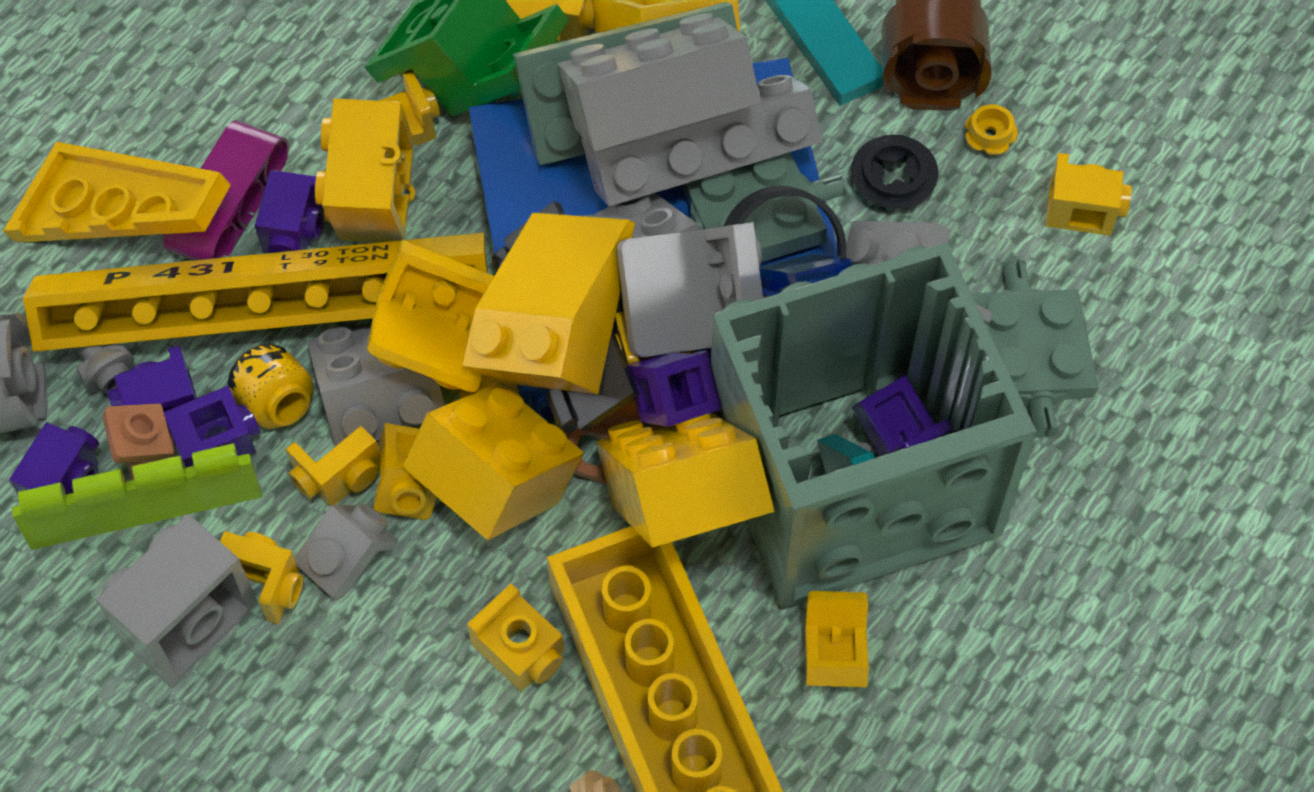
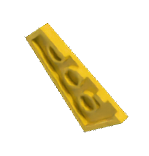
[3,142,231,242]

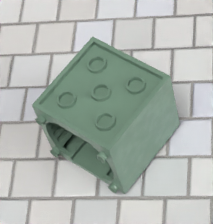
[711,242,1037,608]

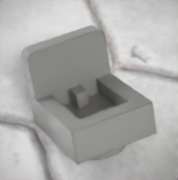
[294,503,398,598]

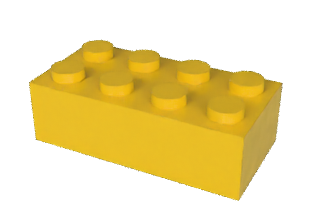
[595,413,775,548]

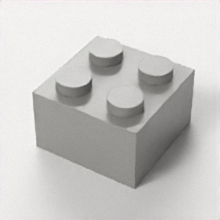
[96,514,258,688]

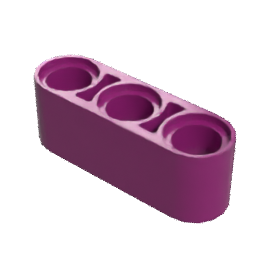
[163,120,289,261]

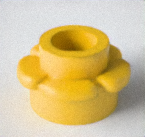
[965,104,1018,155]

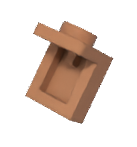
[102,404,174,480]

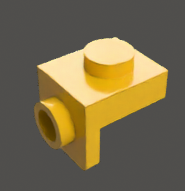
[285,426,380,507]
[220,531,303,624]
[805,591,869,687]

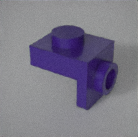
[852,375,953,456]

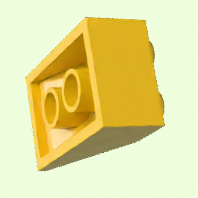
[462,213,635,394]

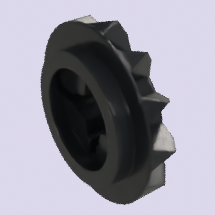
[851,134,938,215]

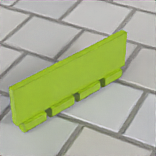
[12,443,263,550]

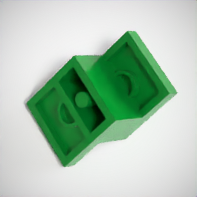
[364,0,570,117]

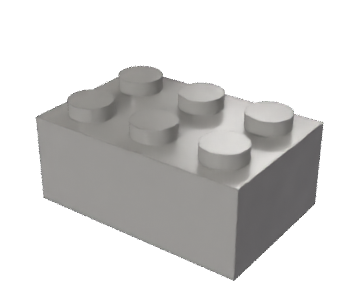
[558,13,761,152]

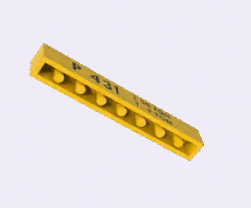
[23,232,488,352]

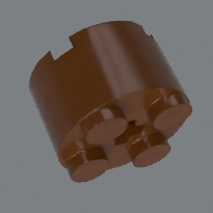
[881,0,992,111]

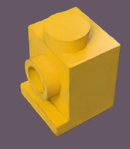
[1045,153,1132,236]
[467,583,565,692]

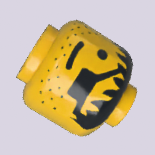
[227,343,314,429]

